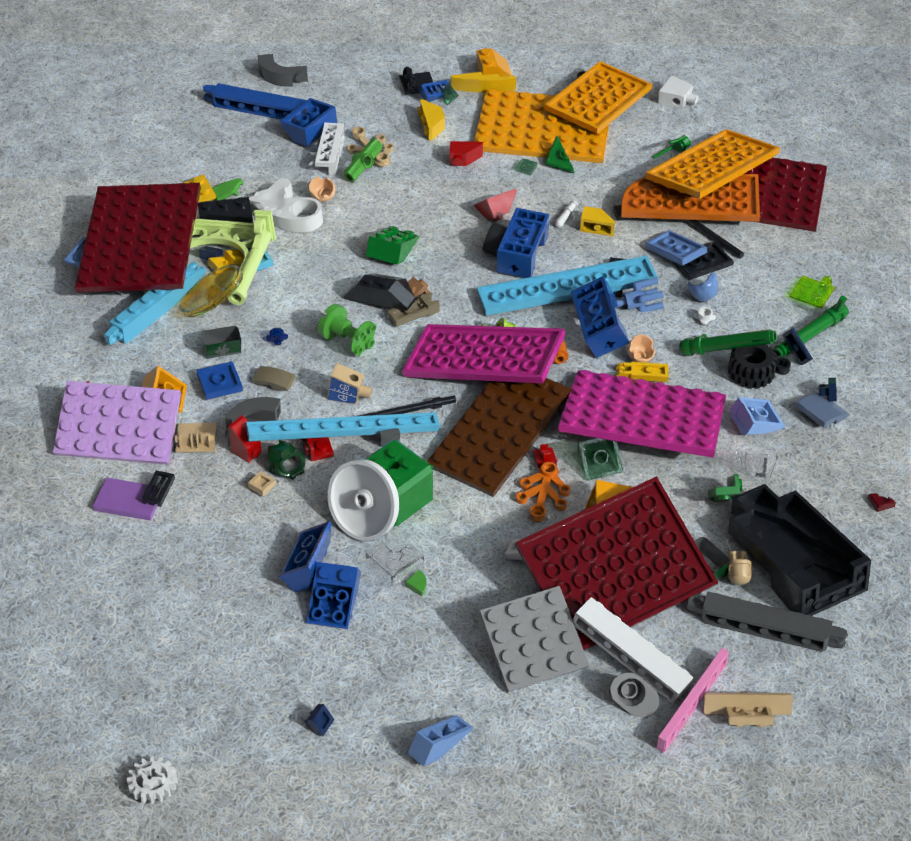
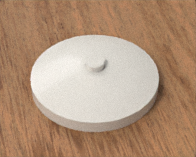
[328,459,399,541]

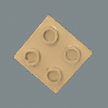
[175,423,217,453]

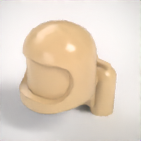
[728,551,752,585]

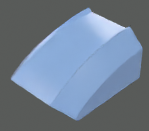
[731,397,785,435]

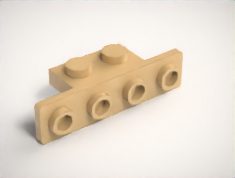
[703,693,793,727]

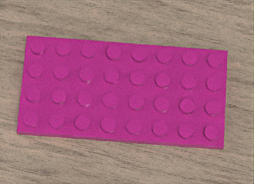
[402,324,565,383]

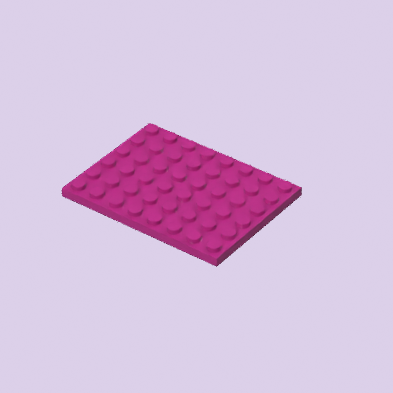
[558,370,726,458]

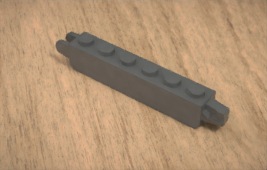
[687,591,848,652]

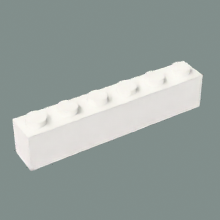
[572,597,694,704]

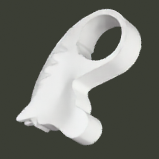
[249,178,323,233]

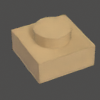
[248,471,276,496]

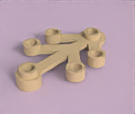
[347,126,394,167]

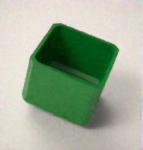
[365,440,433,526]

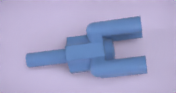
[615,277,664,312]

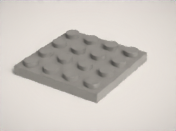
[479,586,589,693]

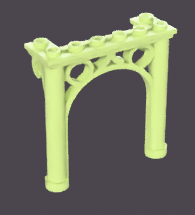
[143,210,276,305]

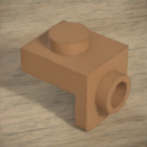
[408,276,431,300]

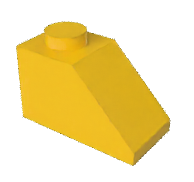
[580,206,615,237]

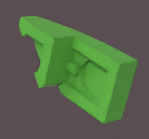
[212,178,244,200]

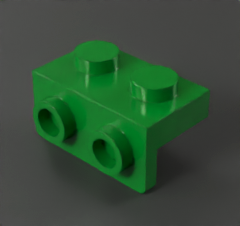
[708,474,742,502]

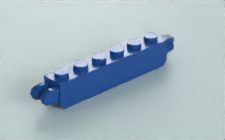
[203,83,306,120]

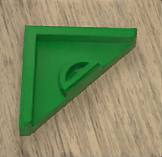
[545,136,575,173]

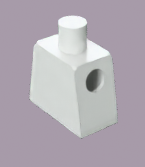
[658,76,699,109]

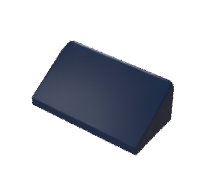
[782,327,813,365]

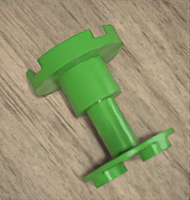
[318,303,377,356]

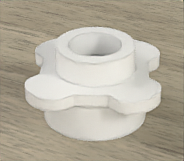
[694,307,716,324]

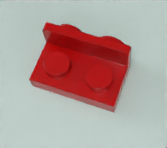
[300,437,334,462]

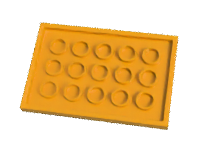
[544,61,652,134]

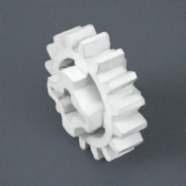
[127,756,178,804]

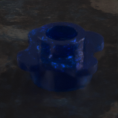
[266,328,288,345]

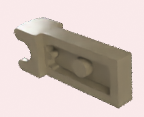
[388,292,440,327]

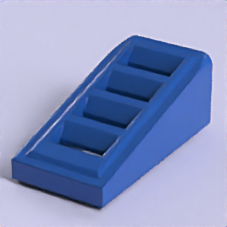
[418,80,453,102]

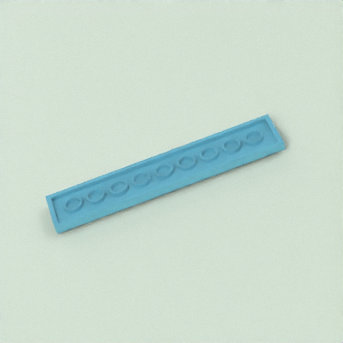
[477,256,658,316]

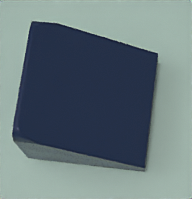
[199,246,223,260]

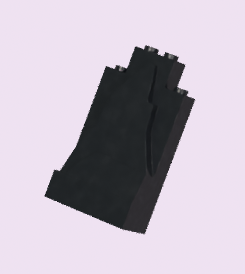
[728,484,871,616]

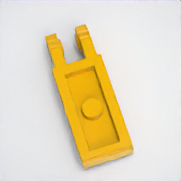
[616,362,669,382]

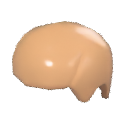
[308,176,336,202]
[627,334,656,363]

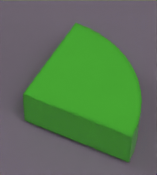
[406,570,427,597]

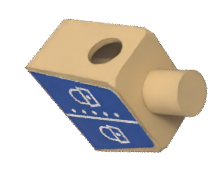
[327,363,373,405]

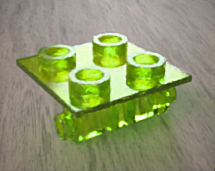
[789,275,836,309]

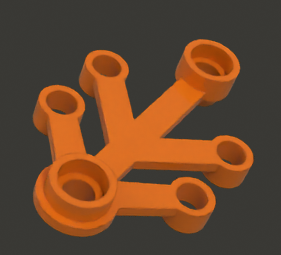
[516,462,571,522]

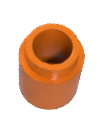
[553,341,568,364]

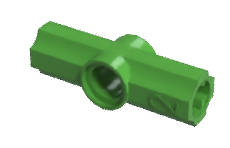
[343,138,383,183]

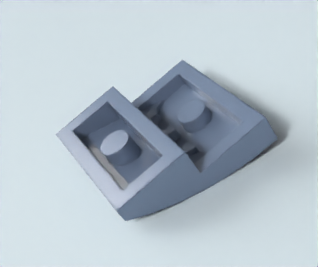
[796,393,849,428]

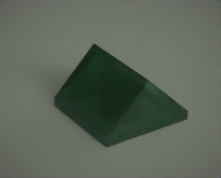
[576,438,623,481]

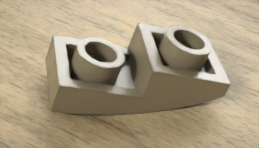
[252,366,296,391]

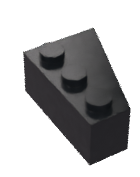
[198,197,253,223]

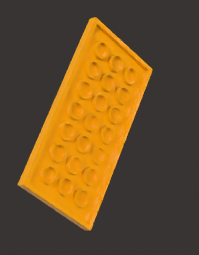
[645,129,780,199]

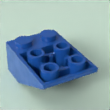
[306,562,361,629]

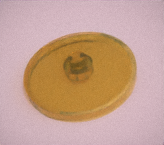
[179,265,243,317]

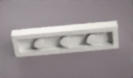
[315,123,345,176]

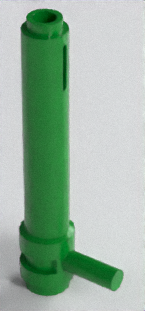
[774,295,849,358]
[679,329,777,356]

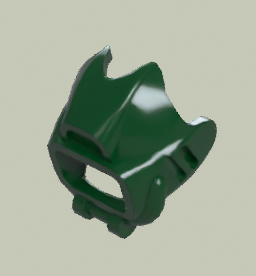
[265,440,306,480]

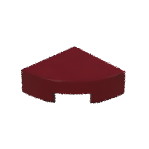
[868,493,896,512]

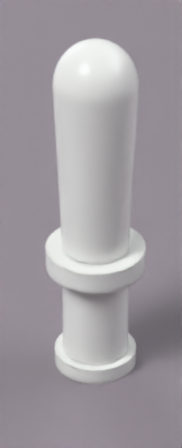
[555,200,578,228]

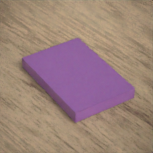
[93,477,163,521]

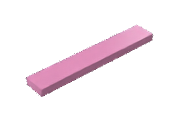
[657,648,729,753]

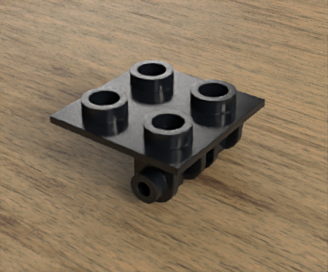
[399,67,435,95]

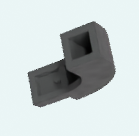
[257,54,308,87]
[225,397,281,446]

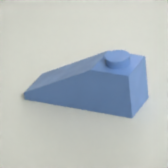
[408,715,473,766]

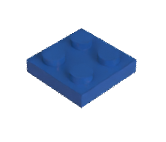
[196,361,243,400]

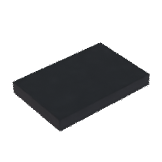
[672,241,734,280]

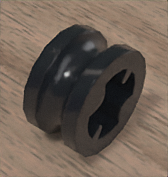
[775,358,791,375]

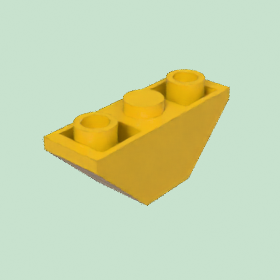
[417,99,445,141]

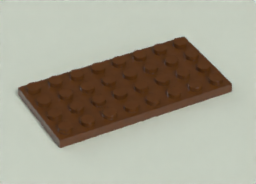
[427,378,572,497]

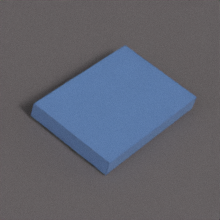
[645,230,707,266]

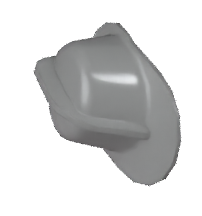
[610,672,659,718]

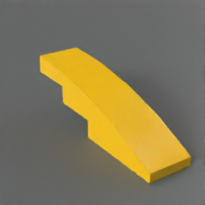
[450,72,516,93]

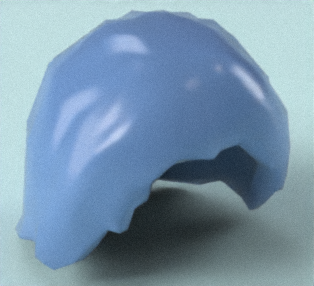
[687,272,718,302]

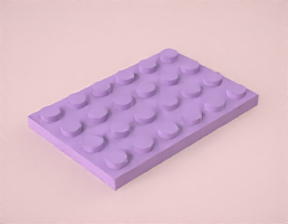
[53,381,181,465]

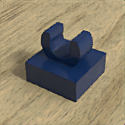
[819,377,837,402]
[304,704,335,736]

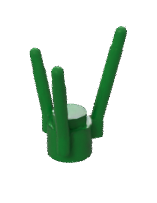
[652,135,691,159]

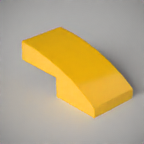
[207,249,245,273]

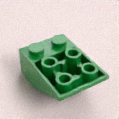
[366,226,420,265]

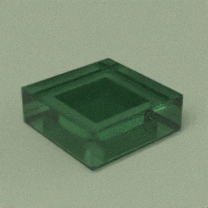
[516,158,537,176]

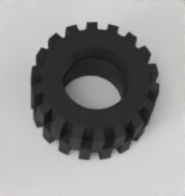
[728,345,777,389]

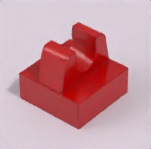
[533,444,557,468]

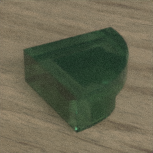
[443,84,459,105]

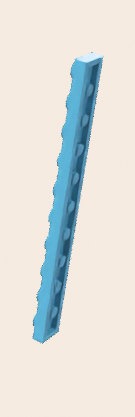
[246,412,440,441]

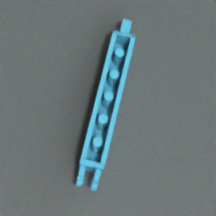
[104,262,206,345]

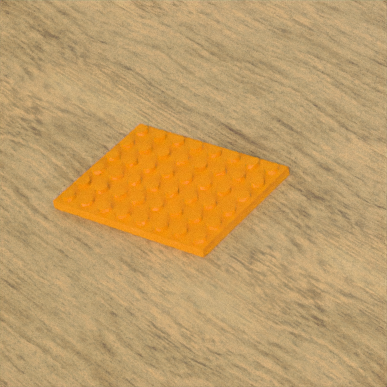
[474,89,609,163]

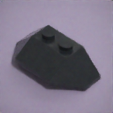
[344,273,415,311]

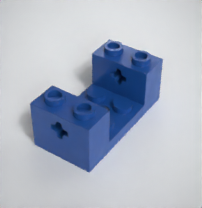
[497,208,550,278]
[571,276,630,358]

